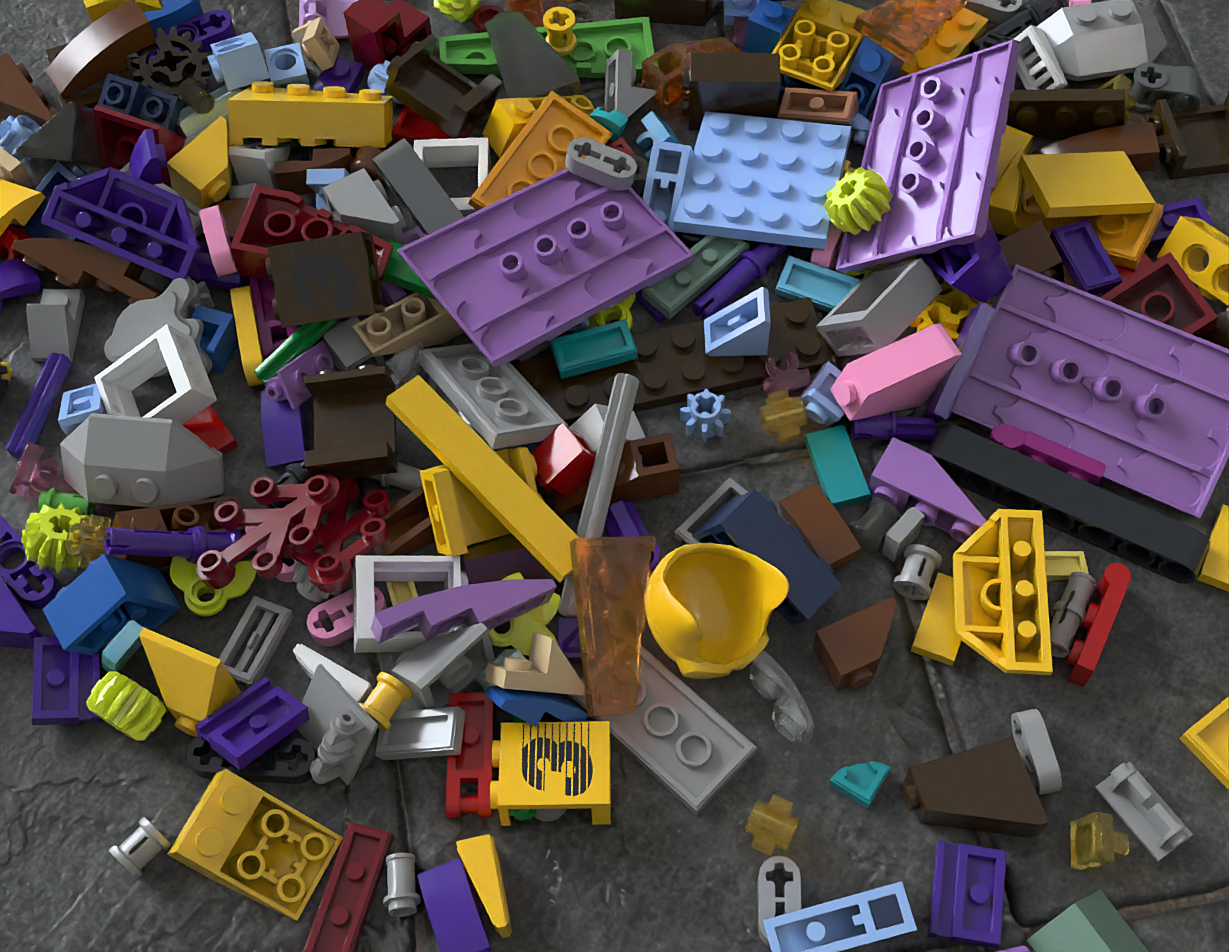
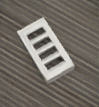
[1014,25,1068,90]
[293,644,373,703]

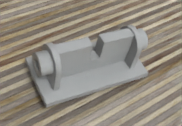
[1095,762,1193,862]

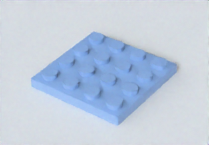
[673,112,851,250]

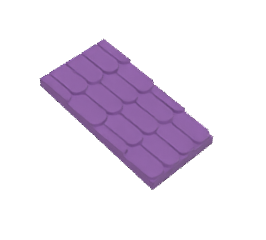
[835,40,1020,273]
[397,168,695,368]
[951,264,1229,519]

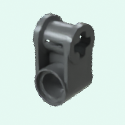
[1125,62,1201,112]

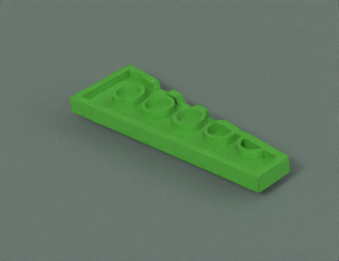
[439,17,657,81]

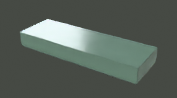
[642,235,750,320]

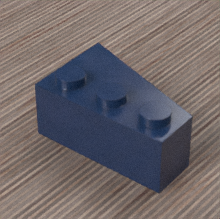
[692,489,842,624]

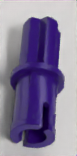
[853,411,935,443]

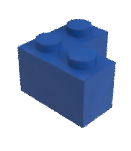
[42,554,180,655]

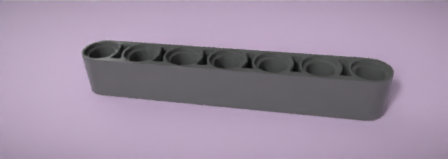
[372,138,550,363]

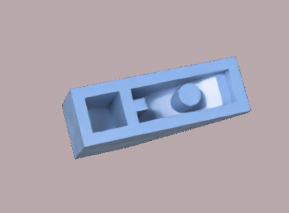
[642,140,694,236]
[763,881,917,952]

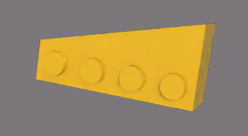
[228,81,393,148]

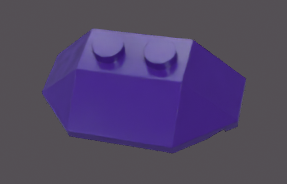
[41,167,200,280]

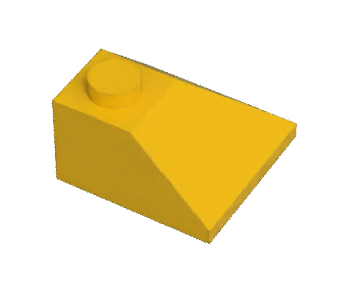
[167,116,233,209]
[139,627,242,737]

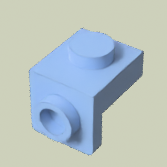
[797,361,844,426]

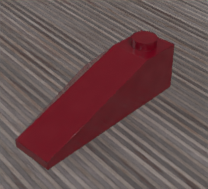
[230,185,394,281]

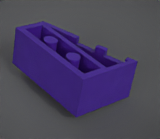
[919,216,1013,303]

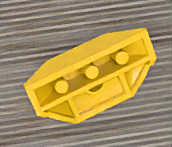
[952,509,1053,675]

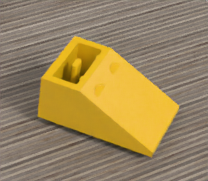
[771,0,875,92]
[167,769,343,921]

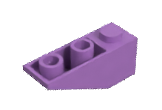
[868,437,987,544]

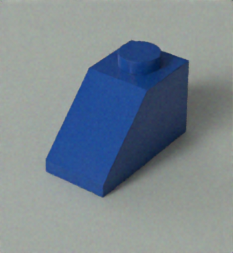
[741,0,796,54]

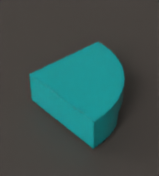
[589,107,628,142]
[829,761,891,809]

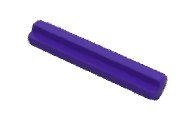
[6,352,71,460]

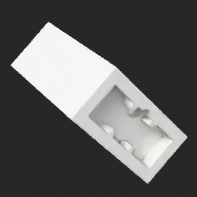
[413,137,491,227]
[94,324,217,425]
[352,555,468,653]

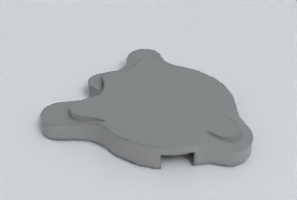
[104,278,212,378]

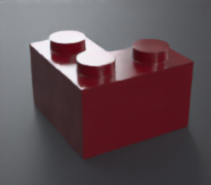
[343,0,432,73]

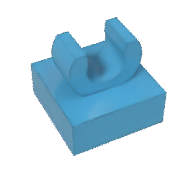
[636,111,683,159]

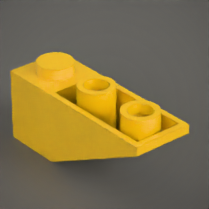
[482,95,595,158]

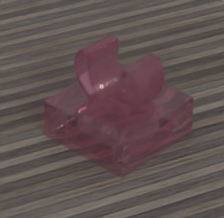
[762,352,812,397]
[8,442,59,497]

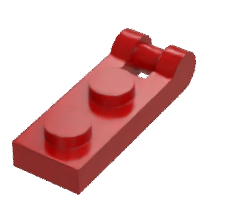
[1066,563,1131,687]
[446,692,495,819]

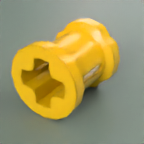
[543,6,577,56]
[358,672,413,732]

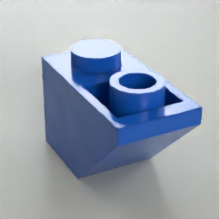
[839,36,908,118]

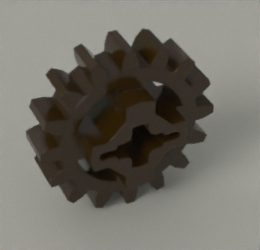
[131,27,211,106]

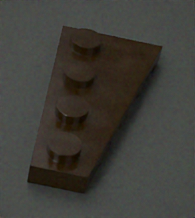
[1006,89,1126,141]

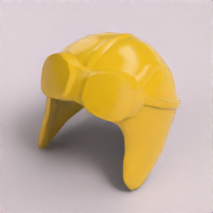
[645,543,789,679]

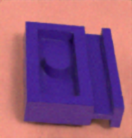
[32,637,100,725]
[195,677,309,770]
[928,840,1006,949]

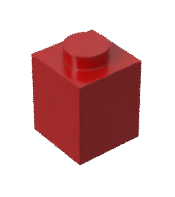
[531,423,596,498]

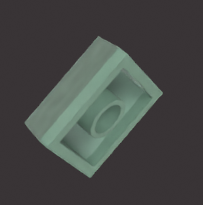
[1025,890,1148,952]

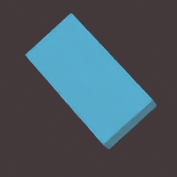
[775,256,861,313]
[102,620,143,672]

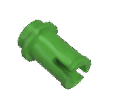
[38,488,96,518]

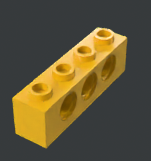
[1156,216,1229,311]

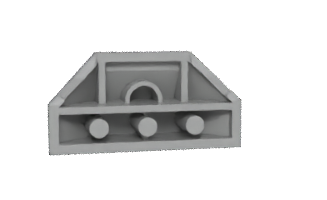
[1025,0,1167,81]
[60,413,225,507]

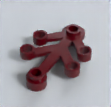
[197,473,342,589]
[283,478,391,593]

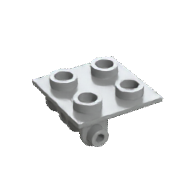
[297,664,378,786]

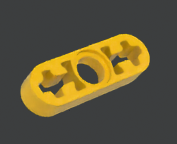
[230,285,265,387]

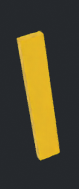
[386,375,593,583]

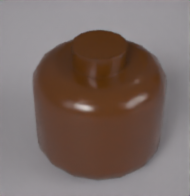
[349,146,384,184]

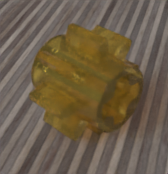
[759,389,807,443]
[66,515,119,568]
[744,794,800,856]

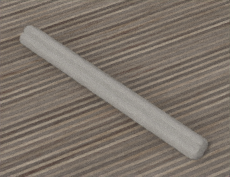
[558,373,639,618]

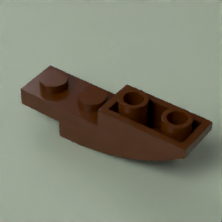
[11,238,163,304]

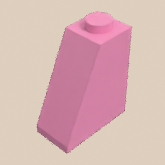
[830,324,962,421]

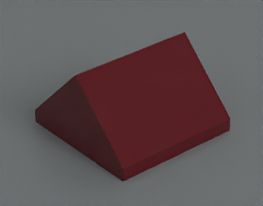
[93,105,186,187]

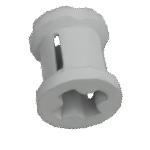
[893,544,942,600]
[109,817,172,879]

